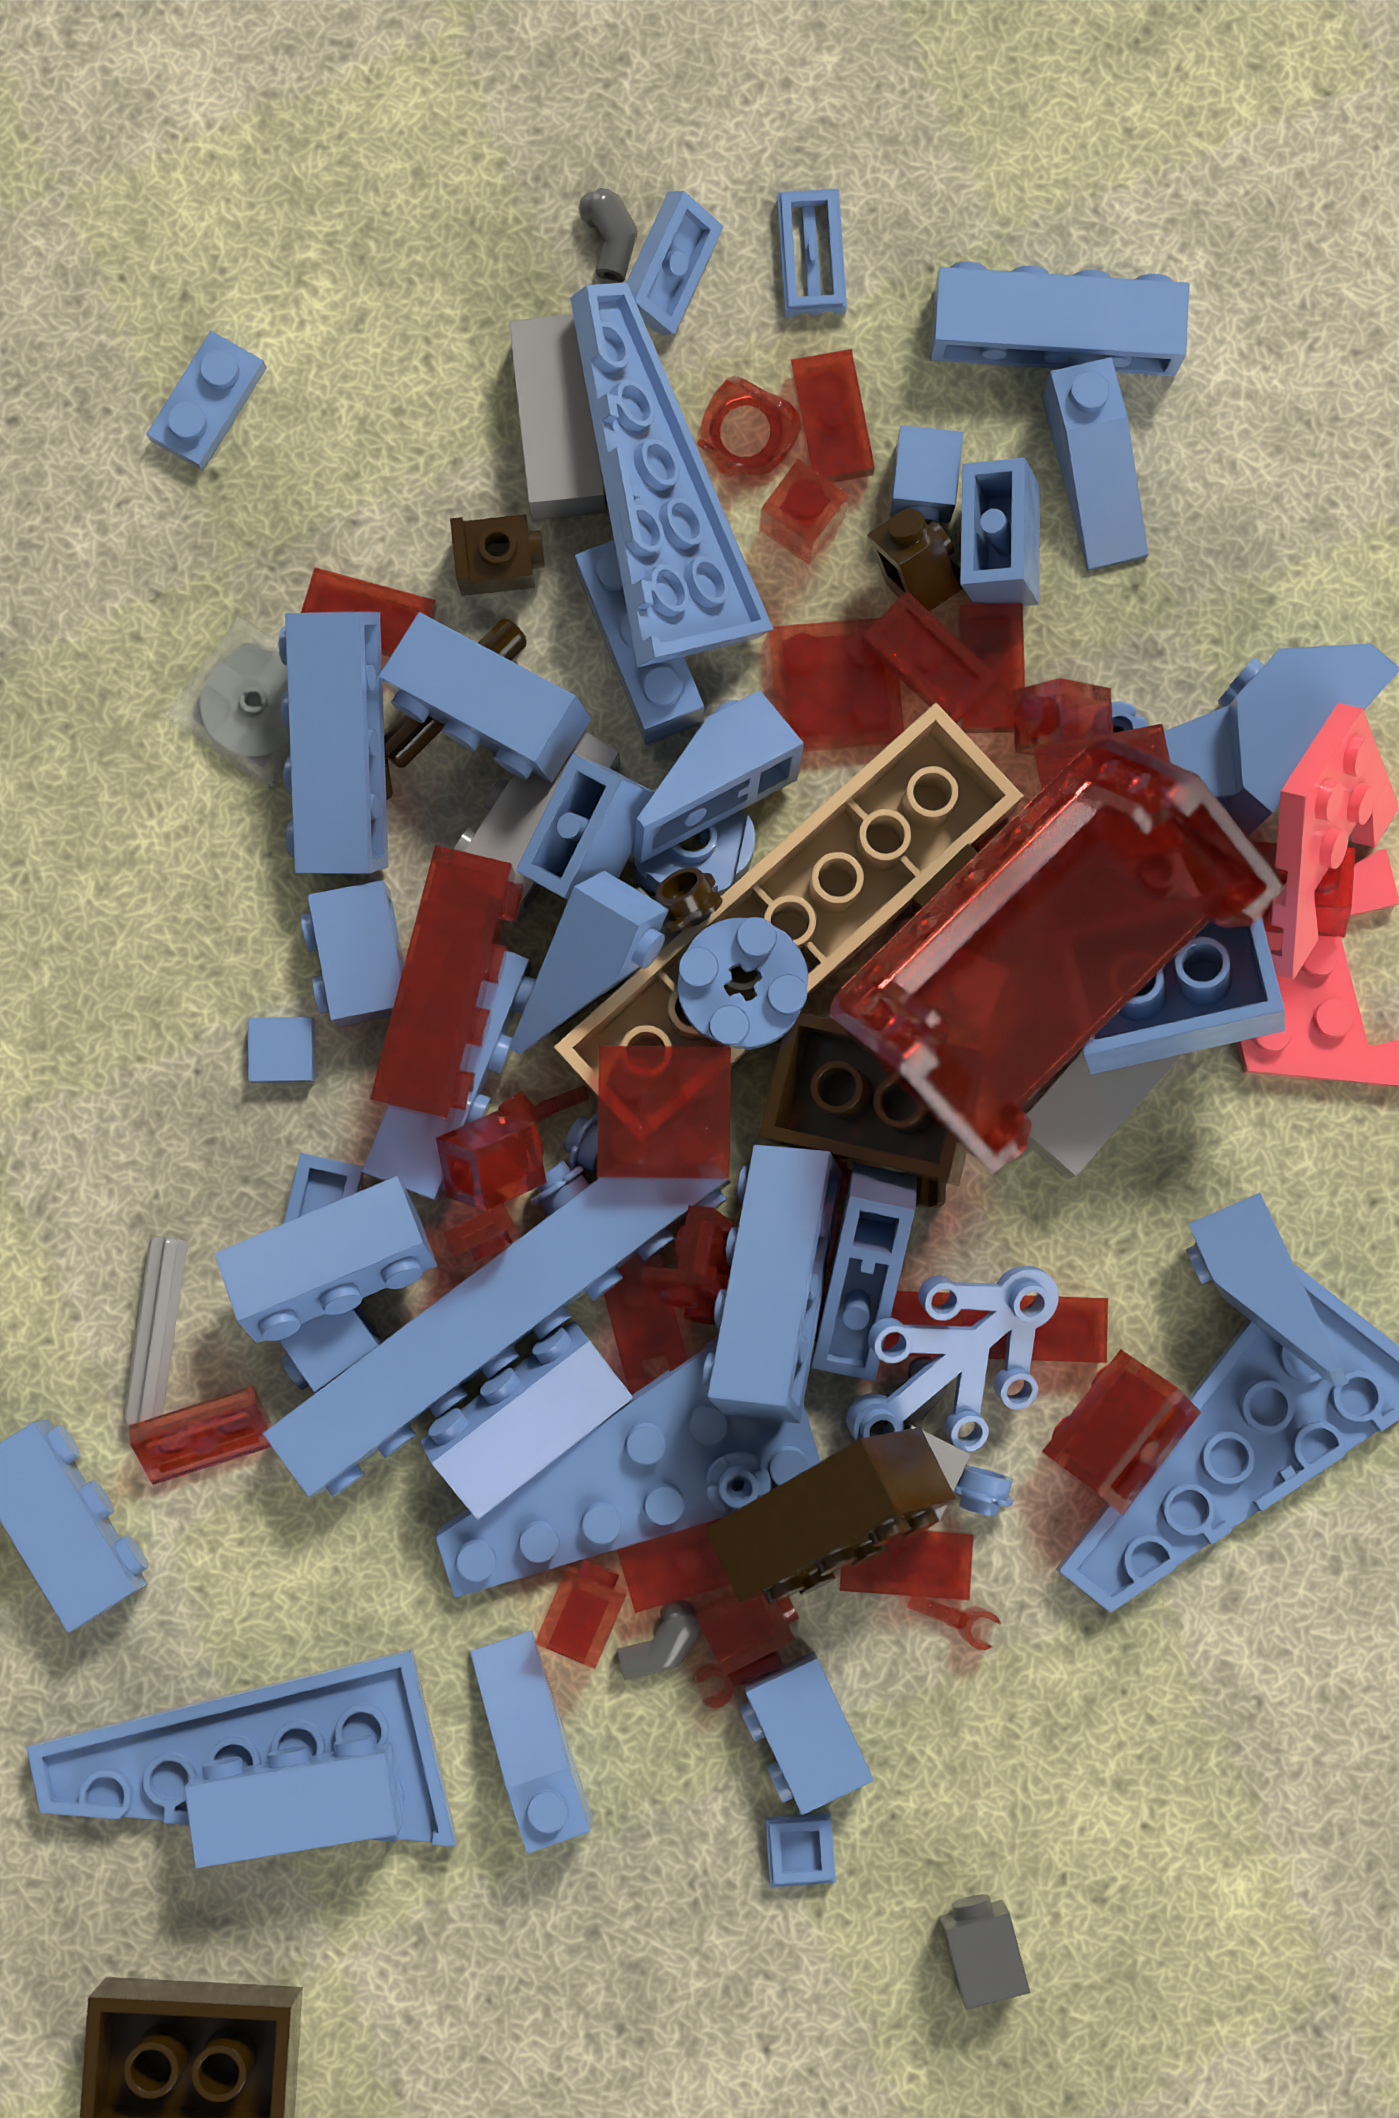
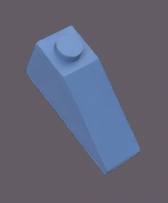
[1041,357,1149,571]
[634,690,804,863]
[509,871,669,1054]
[811,1163,918,1381]
[1186,1193,1348,1388]
[470,1630,593,1854]

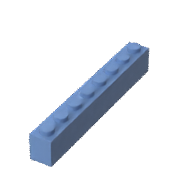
[262,1117,731,1498]

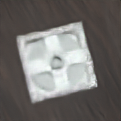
[165,615,290,791]

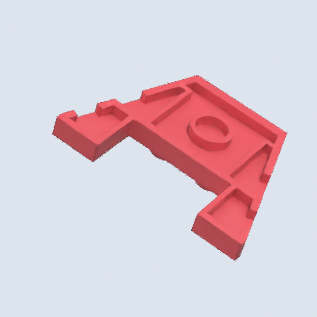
[1270,703,1398,980]
[1236,849,1399,1087]

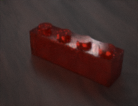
[370,845,523,1123]

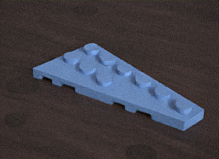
[570,282,773,668]
[1056,1265,1399,1613]
[436,1335,821,1598]
[26,1648,458,1847]

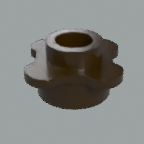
[656,868,723,932]

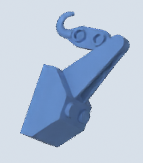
[1043,643,1399,907]

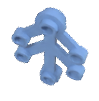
[846,1266,1059,1452]

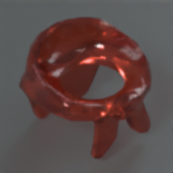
[697,375,801,477]

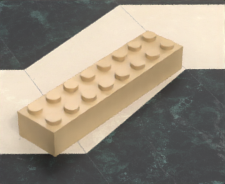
[554,703,1024,1146]

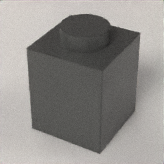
[940,1894,1031,2010]

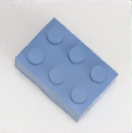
[1057,885,1285,1075]

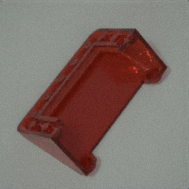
[830,739,1285,1175]

